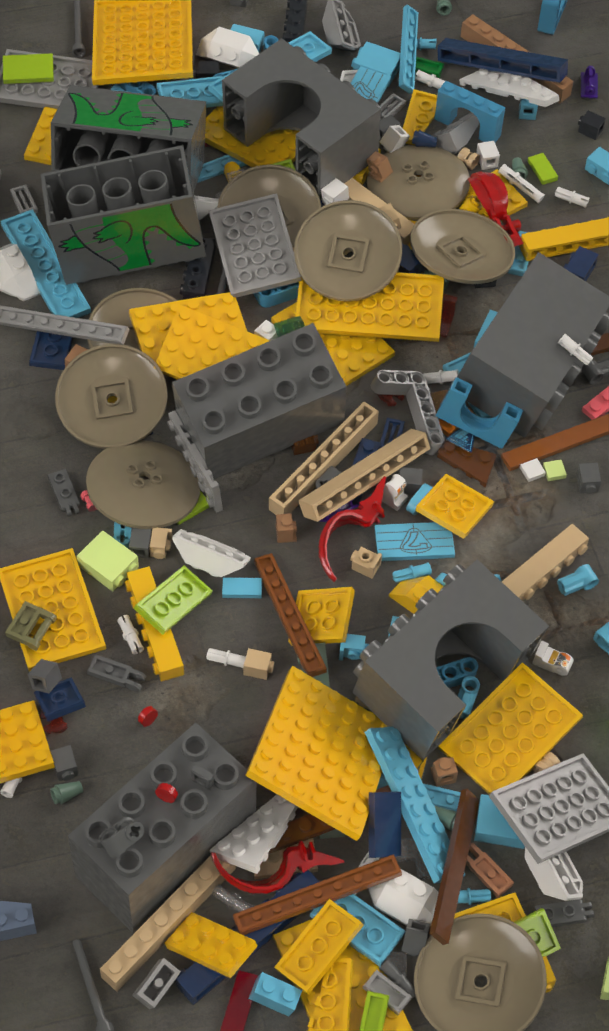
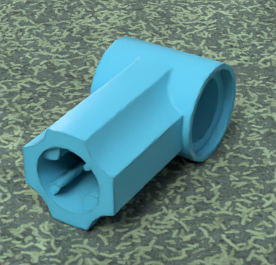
[557,564,599,596]
[458,676,480,719]

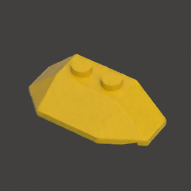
[389,575,444,614]

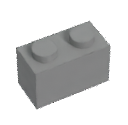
[132,958,181,1009]

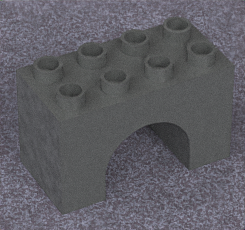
[222,38,382,201]
[352,559,549,760]

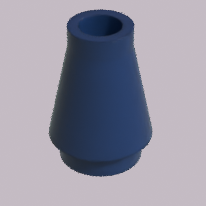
[412,130,438,148]

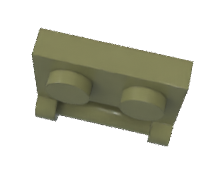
[5,601,57,651]

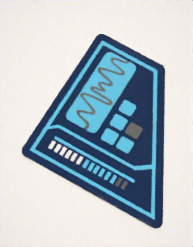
[446,428,475,452]

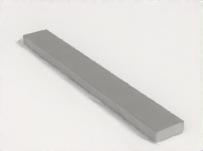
[0,306,130,345]

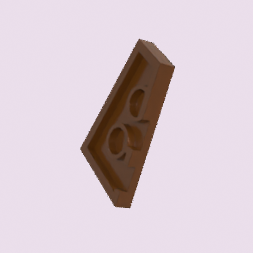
[437,439,497,488]

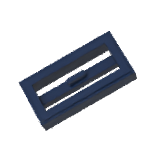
[379,418,405,449]

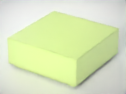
[543,460,567,481]

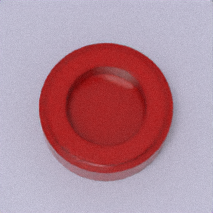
[138,706,158,727]
[155,783,178,803]

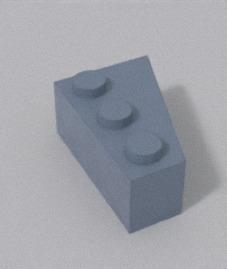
[0,901,37,941]

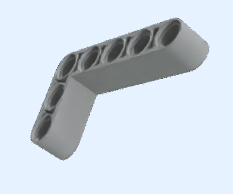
[370,370,444,455]

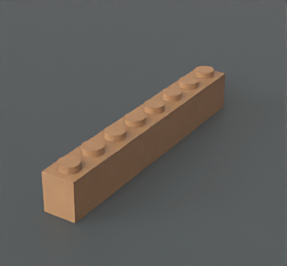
[460,14,573,104]

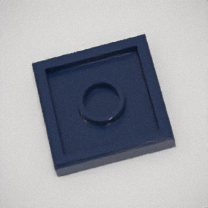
[34,677,86,722]

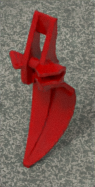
[468,171,523,247]
[318,476,386,582]
[211,841,344,894]

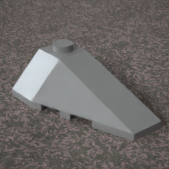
[431,112,479,154]

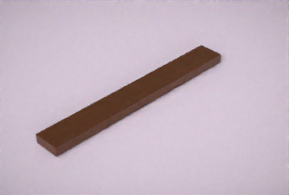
[429,789,480,945]

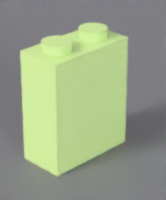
[77,531,139,592]

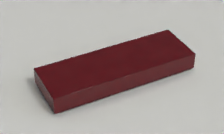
[220,970,258,1031]

